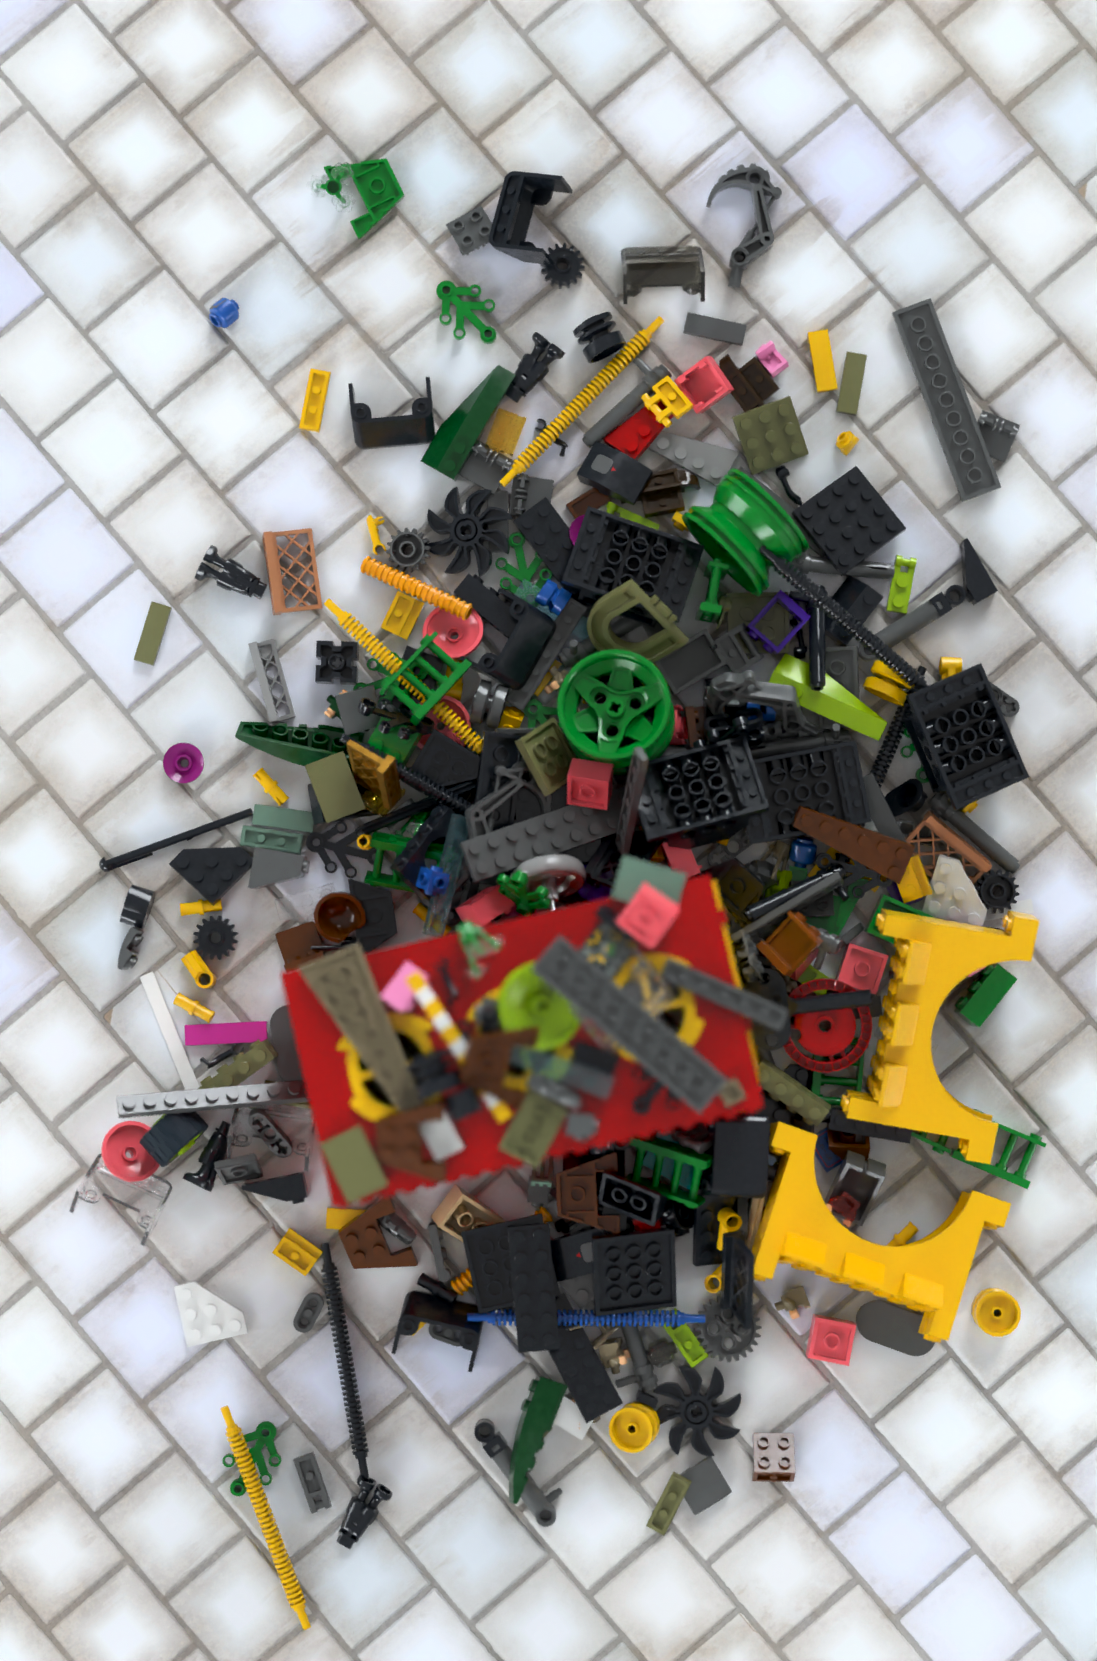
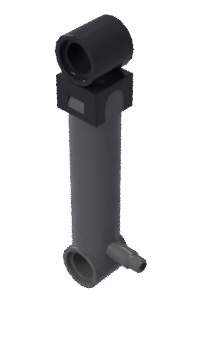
[858,585,966,661]
[474,1419,563,1527]

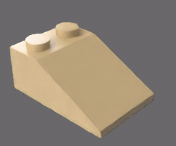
[431,1184,506,1242]

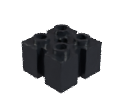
[315,641,359,685]

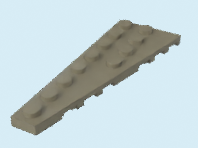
[298,943,423,1111]

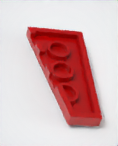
[603,401,674,460]

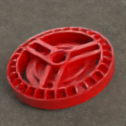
[783,978,872,1073]

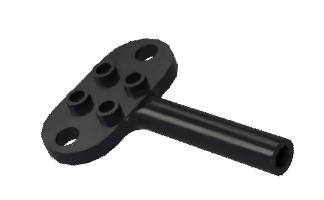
[745,968,872,1051]

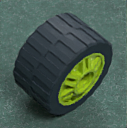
[140,1112,208,1167]

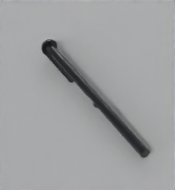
[99,808,253,872]

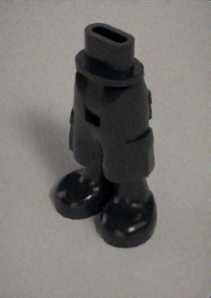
[505,332,565,403]
[195,545,267,599]
[183,1121,234,1192]
[337,1475,393,1549]

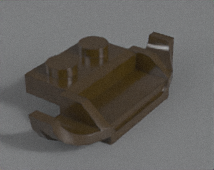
[719,354,780,412]
[621,468,701,518]

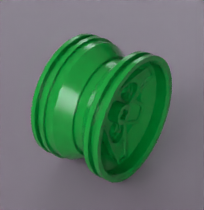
[682,468,809,596]
[557,649,675,775]

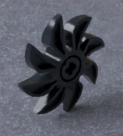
[426,487,513,577]
[653,1365,741,1456]

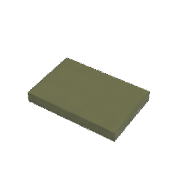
[305,751,365,823]
[498,1088,568,1168]
[320,1125,389,1204]

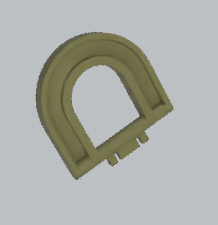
[587,579,689,663]

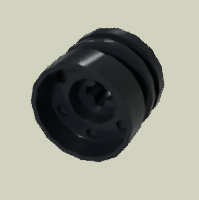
[573,312,626,363]
[405,1049,462,1101]

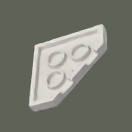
[922,854,987,927]
[174,1281,248,1347]

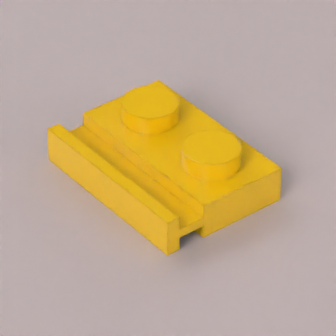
[380,591,425,640]
[897,854,933,903]
[272,1228,323,1276]

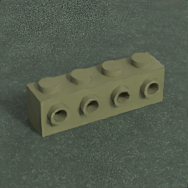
[198,1039,279,1089]
[758,1058,831,1127]

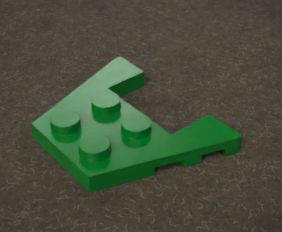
[324,158,405,240]
[789,865,868,936]

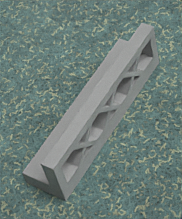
[248,639,296,724]

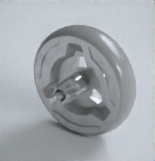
[510,854,586,911]

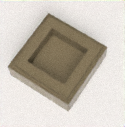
[718,1077,746,1108]

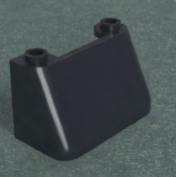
[701,1113,770,1198]

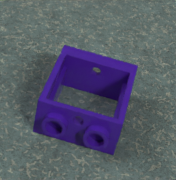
[747,589,811,655]

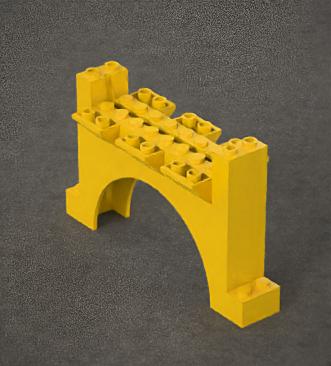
[840,909,1039,1164]
[751,1122,1011,1343]

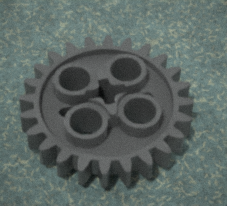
[694,1295,762,1362]

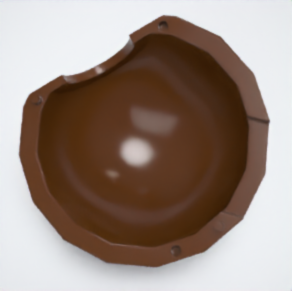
[314,891,366,943]

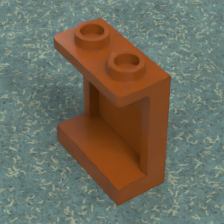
[756,911,824,976]

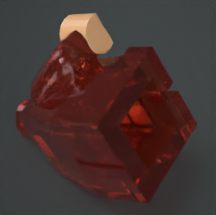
[826,1191,861,1228]

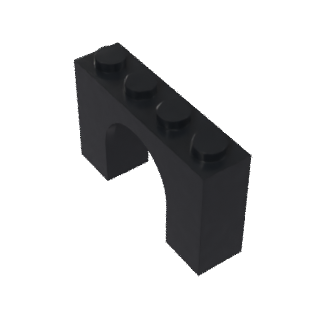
[390,804,469,901]

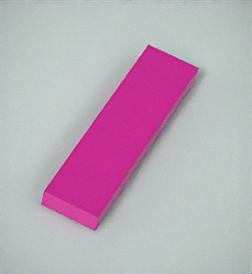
[184,1021,268,1046]

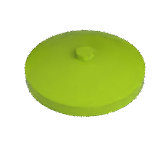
[497,961,583,1050]

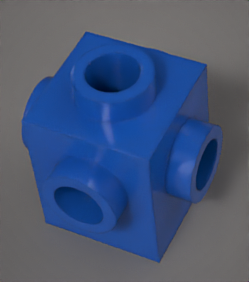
[415,865,450,897]

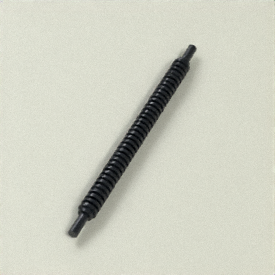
[759,545,928,690]
[835,666,927,863]
[340,734,473,817]
[321,1242,369,1479]

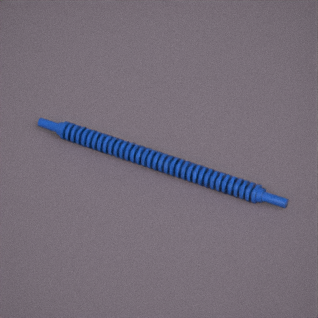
[467,1309,705,1327]

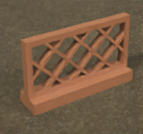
[262,528,322,615]
[905,811,992,884]

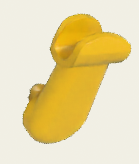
[366,515,387,555]

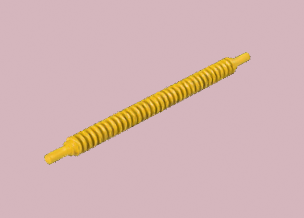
[499,316,664,487]
[324,598,482,754]
[220,1405,311,1630]

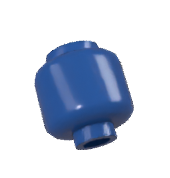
[209,298,239,328]
[789,837,817,868]

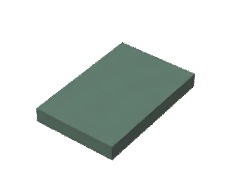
[611,855,687,905]

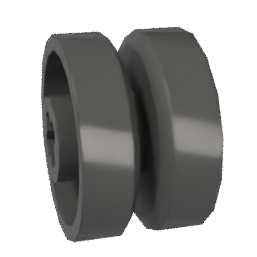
[469,679,509,729]

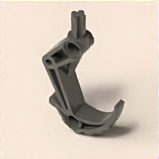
[706,163,782,289]
[706,670,820,736]
[461,761,552,875]

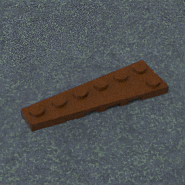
[792,805,915,884]

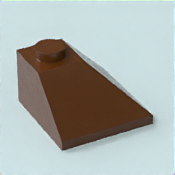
[827,1122,870,1161]

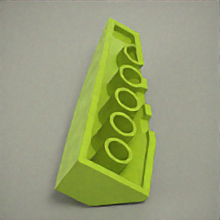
[769,653,888,741]

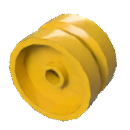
[863,660,912,706]
[971,1288,1021,1337]
[609,1402,660,1453]

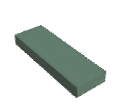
[252,804,314,833]
[240,825,304,855]

